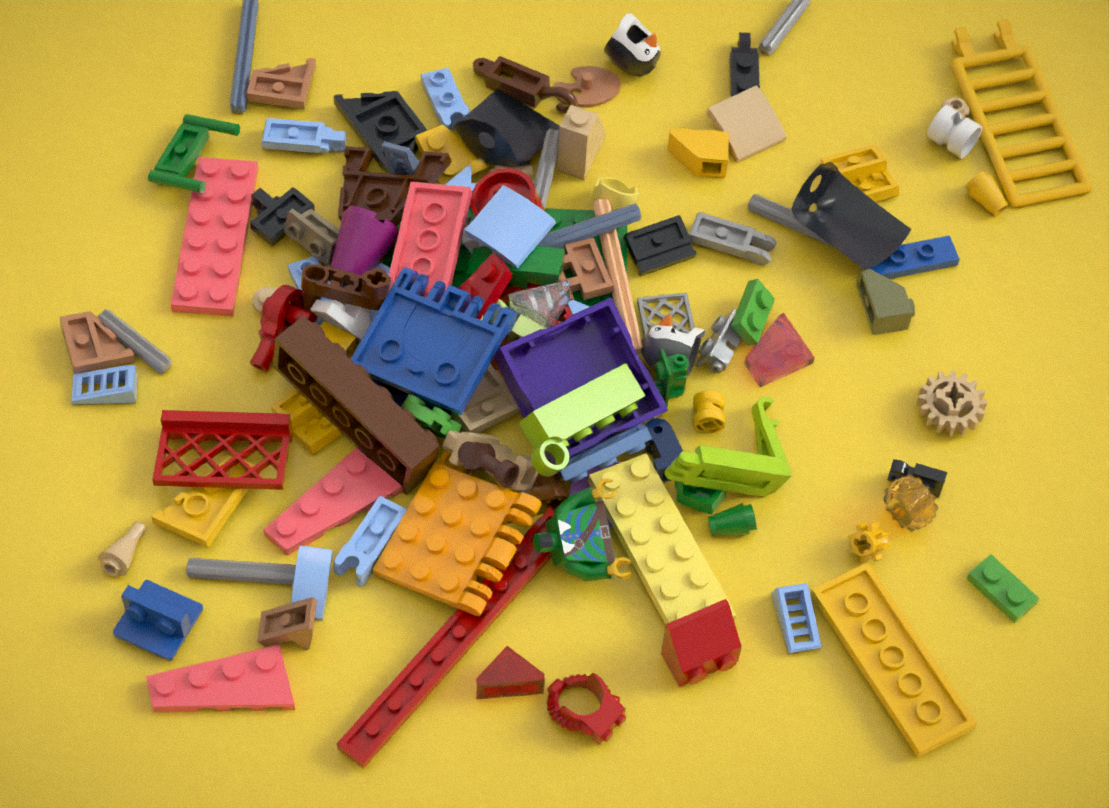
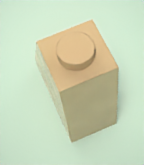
[557,105,606,180]

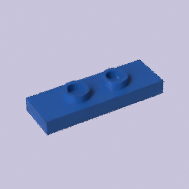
[869,235,960,279]

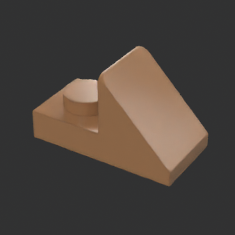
[257,597,317,649]

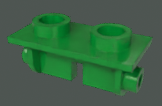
[653,349,689,407]

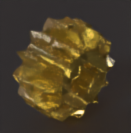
[883,474,939,532]

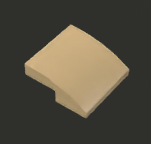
[707,85,786,163]

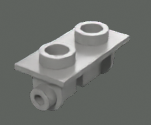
[696,309,742,373]

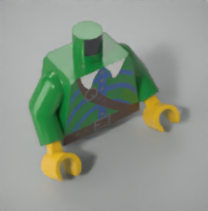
[533,478,632,581]

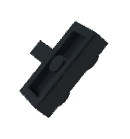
[250,187,315,246]

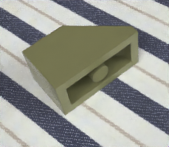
[856,268,915,335]

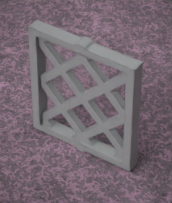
[637,293,695,337]

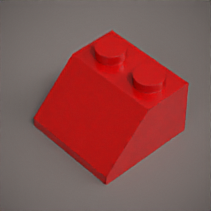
[661,599,742,687]

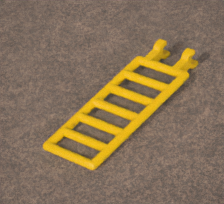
[950,19,1092,207]

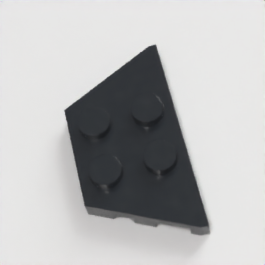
[333,91,427,174]

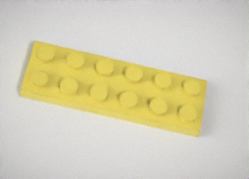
[588,453,736,625]

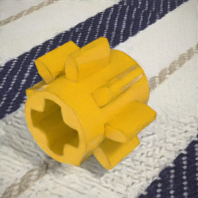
[848,521,891,562]

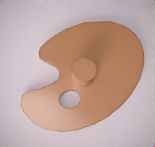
[553,66,621,107]

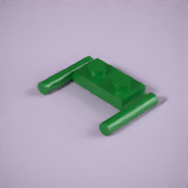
[148,114,240,193]

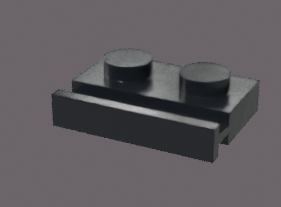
[623,215,697,277]

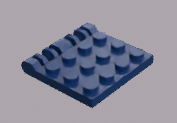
[350,267,517,416]

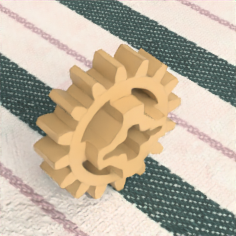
[917,371,987,436]

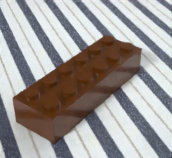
[273,315,440,495]

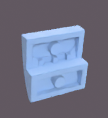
[465,185,556,268]

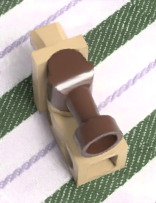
[442,430,538,491]

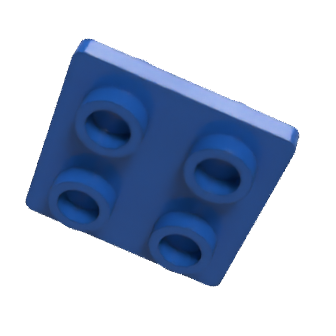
[113,580,203,661]

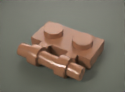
[553,237,613,305]

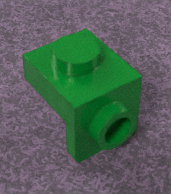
[675,481,726,514]

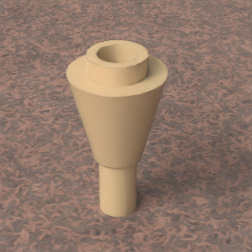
[98,522,146,576]

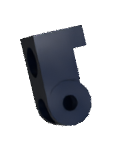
[644,418,683,483]

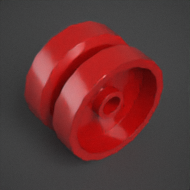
[470,168,545,217]

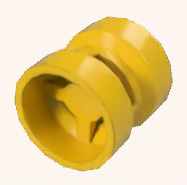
[693,390,725,433]

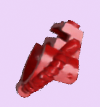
[547,673,627,745]

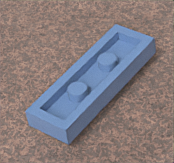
[558,424,652,482]

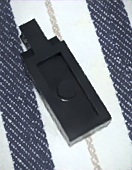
[729,32,760,97]

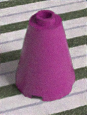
[329,205,399,288]

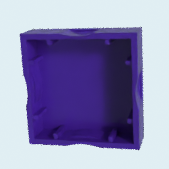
[493,298,668,465]

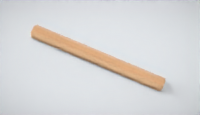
[593,198,643,354]

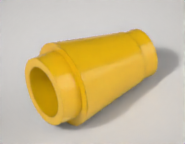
[966,171,1008,216]

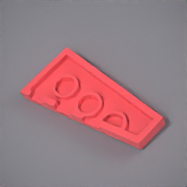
[264,448,403,556]
[146,644,295,712]

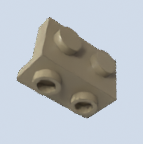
[284,209,339,266]

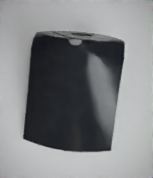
[453,88,560,166]
[791,162,912,270]

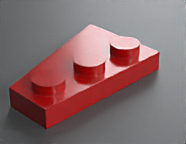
[459,252,513,320]

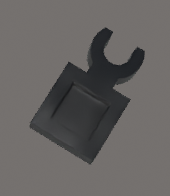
[887,459,947,498]

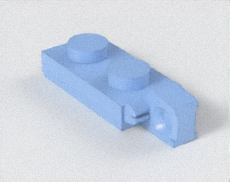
[262,118,347,153]

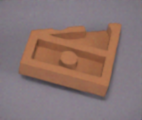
[246,58,316,109]
[60,311,134,374]

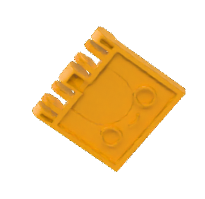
[372,462,542,616]

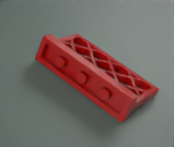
[152,410,294,490]

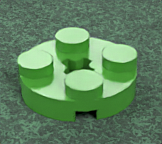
[401,394,462,440]

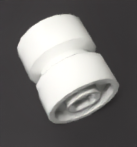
[926,105,982,158]

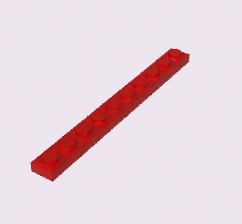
[337,508,554,769]

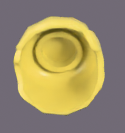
[593,177,640,211]

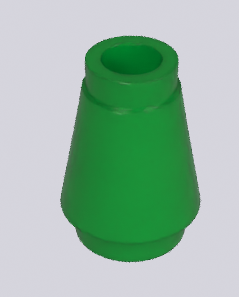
[708,503,757,536]

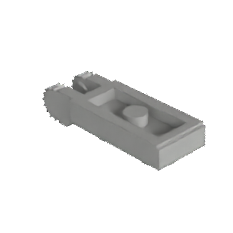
[689,212,776,265]

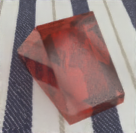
[476,646,545,699]

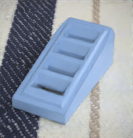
[72,365,138,405]
[771,583,821,654]

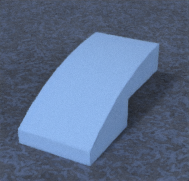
[291,545,333,621]

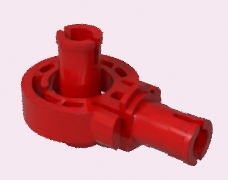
[249,285,318,372]

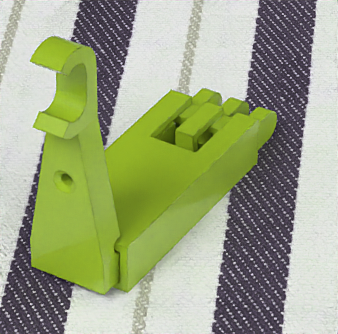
[664,397,791,497]

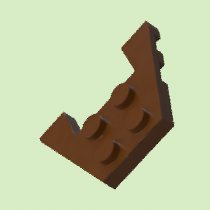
[338,146,452,226]

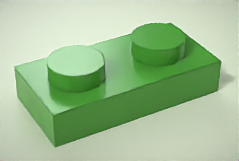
[731,279,775,346]
[967,554,1039,623]

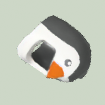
[641,314,705,379]

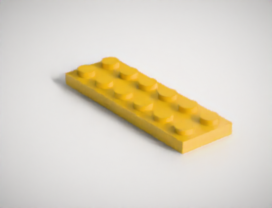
[811,562,977,758]

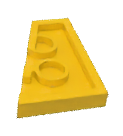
[151,455,260,548]

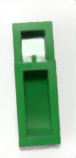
[466,246,565,289]

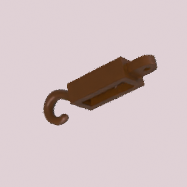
[473,56,578,114]

